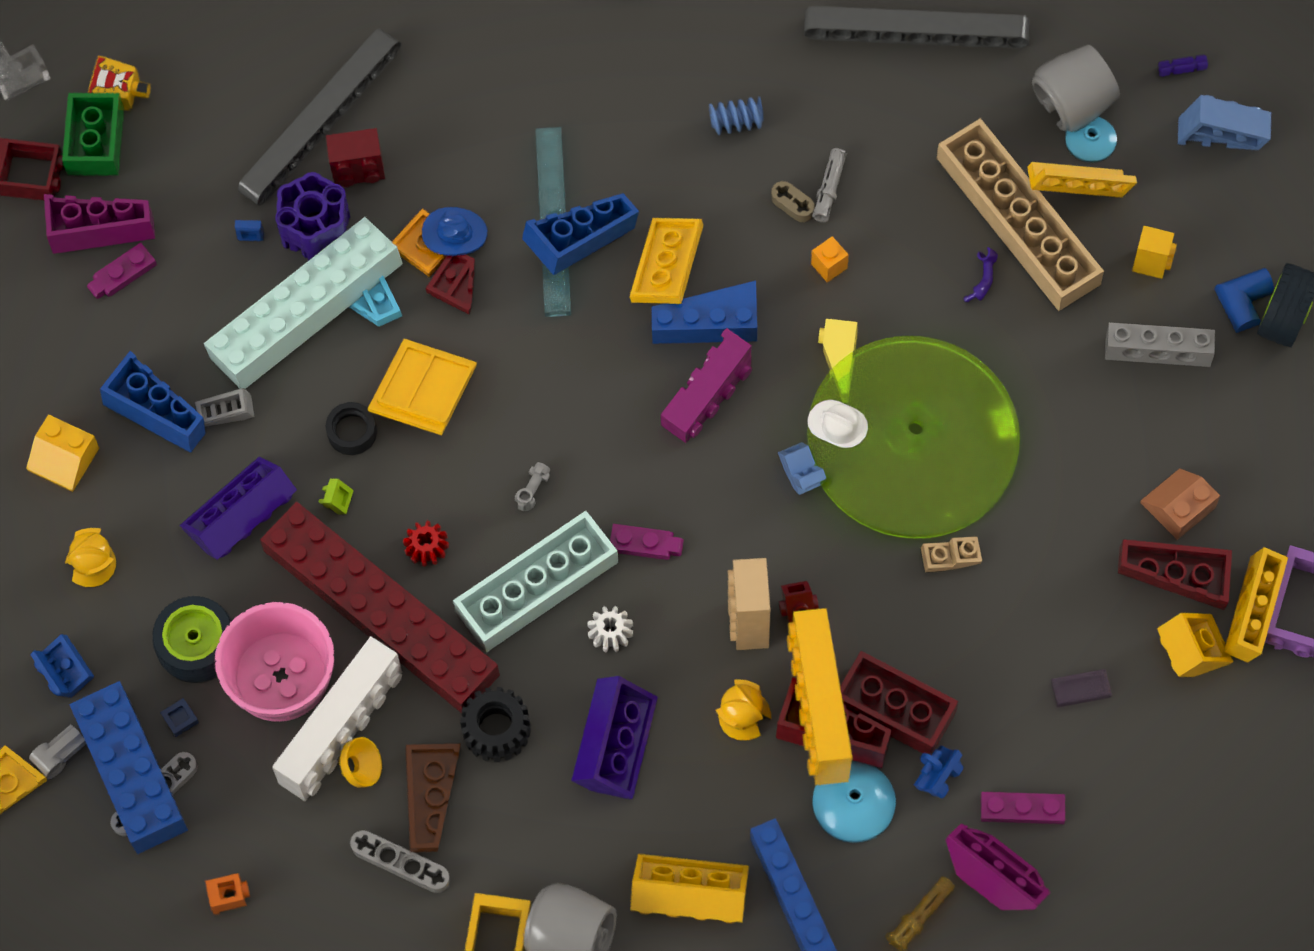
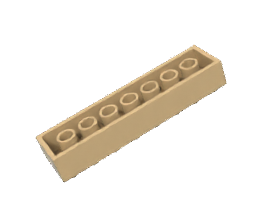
[937,118,1104,311]

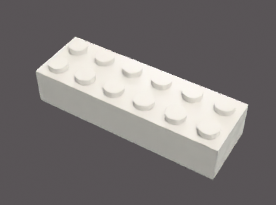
[272,636,402,801]

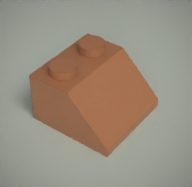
[1140,468,1220,540]

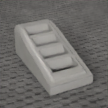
[195,388,254,427]

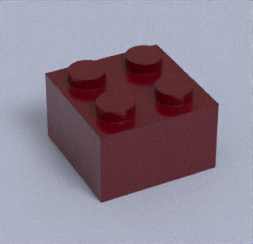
[326,128,385,187]

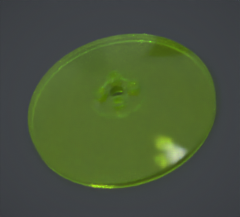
[807,336,1020,538]

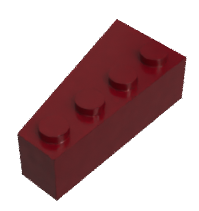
[1118,539,1232,610]
[776,677,891,768]

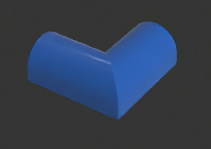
[1214,268,1274,333]

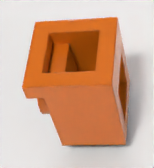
[205,873,250,915]

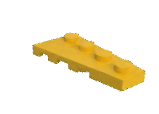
[0,745,47,814]

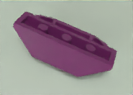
[946,824,1050,910]

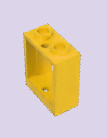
[465,893,532,951]

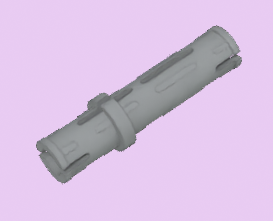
[812,148,847,222]

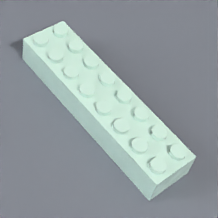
[204,217,403,389]

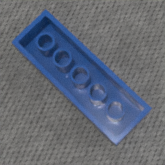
[69,681,188,855]

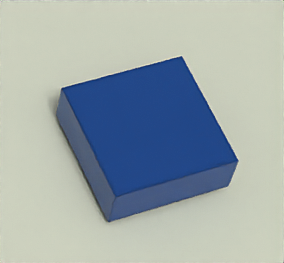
[235,220,264,241]

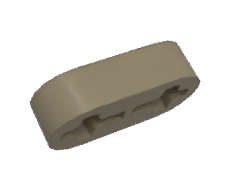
[771,181,814,222]

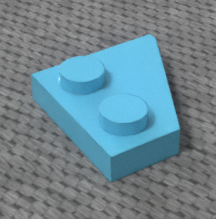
[349,276,402,327]

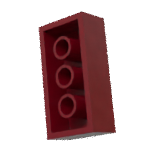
[840,651,958,755]

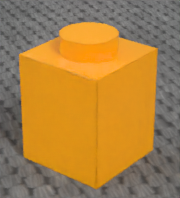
[811,236,849,283]

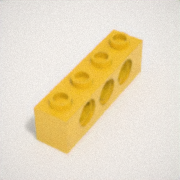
[1224,547,1288,663]

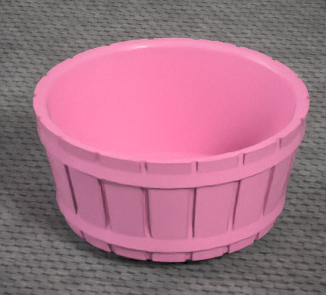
[215,602,334,722]

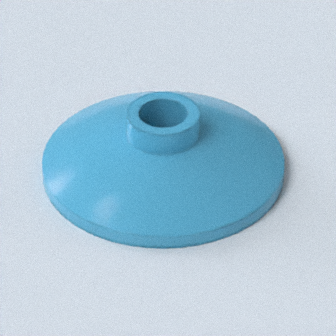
[1065,117,1117,162]

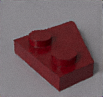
[426,254,475,314]

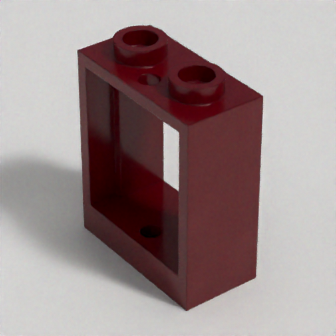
[0,138,65,201]

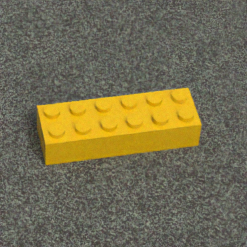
[787,608,852,786]

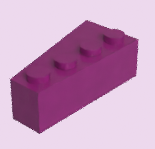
[44,194,155,254]
[661,328,752,443]

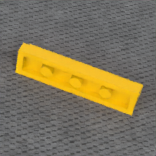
[1027,162,1137,198]

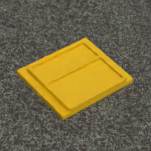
[368,339,477,436]

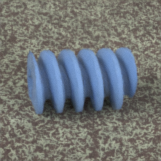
[709,96,763,135]

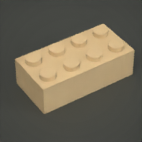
[728,558,770,650]

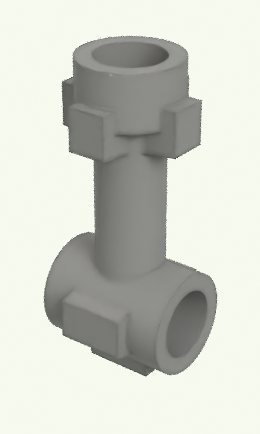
[515,462,550,511]

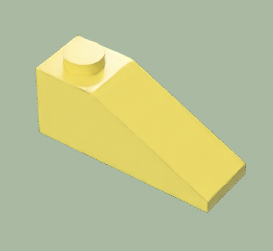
[818,319,858,404]

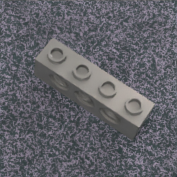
[1105,322,1215,367]

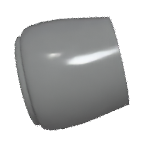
[1032,45,1120,132]
[524,883,617,951]

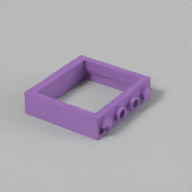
[1265,545,1314,658]

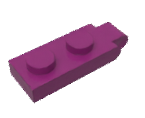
[87,243,157,299]
[610,524,684,560]

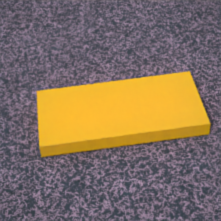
[629,218,704,304]

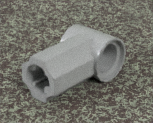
[29,724,87,779]

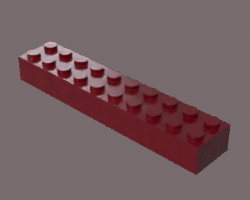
[260,501,500,712]

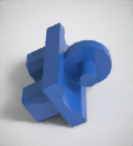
[914,745,964,798]

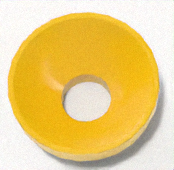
[339,737,382,788]

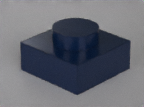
[160,698,199,737]

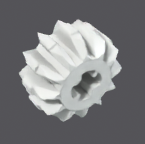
[588,606,633,653]

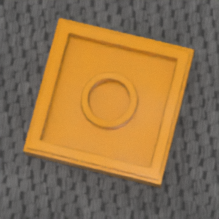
[392,209,447,277]

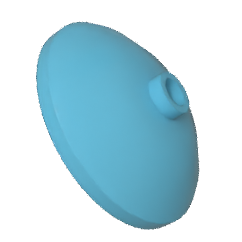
[813,761,896,843]

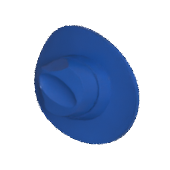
[422,207,487,256]

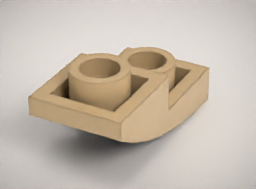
[921,537,982,572]

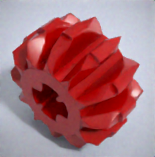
[403,520,449,567]

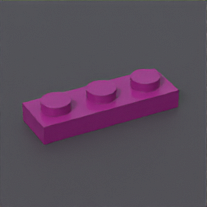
[981,792,1065,824]

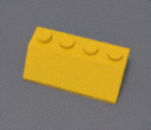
[630,854,749,923]

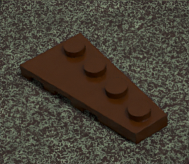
[405,743,461,852]

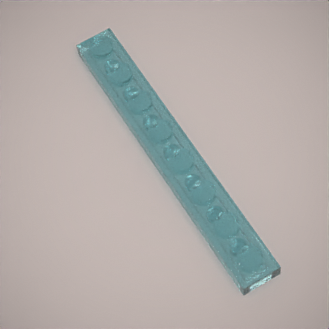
[536,127,571,317]

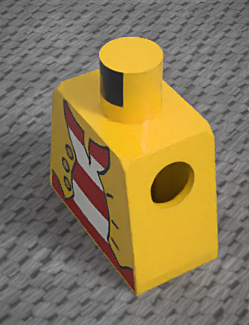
[88,56,151,110]

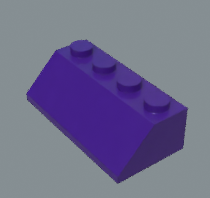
[179,457,297,560]
[571,676,658,799]

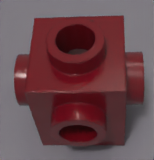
[778,581,819,623]

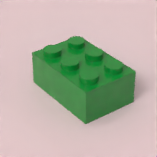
[62,93,124,175]

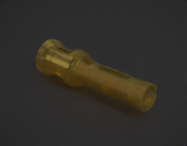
[885,876,955,951]

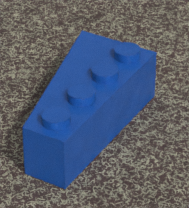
[522,193,639,275]
[652,281,757,344]
[100,351,206,453]

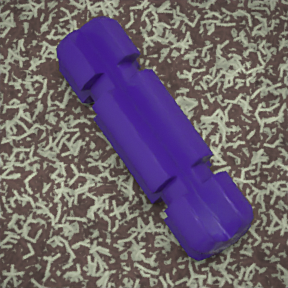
[1158,55,1208,76]

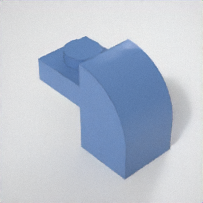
[778,442,827,495]

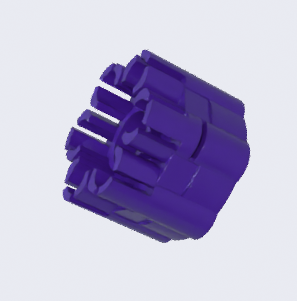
[275,172,351,261]

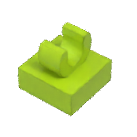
[318,479,354,514]

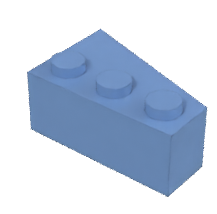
[1178,95,1271,150]

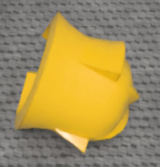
[65,528,116,587]
[716,679,771,740]

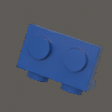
[30,634,94,697]

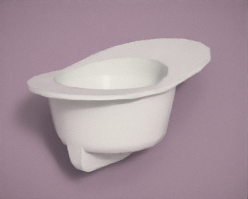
[808,400,868,448]

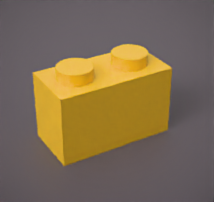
[1132,226,1177,279]

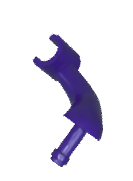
[964,247,998,302]

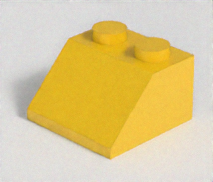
[26,414,100,492]
[1157,613,1233,677]

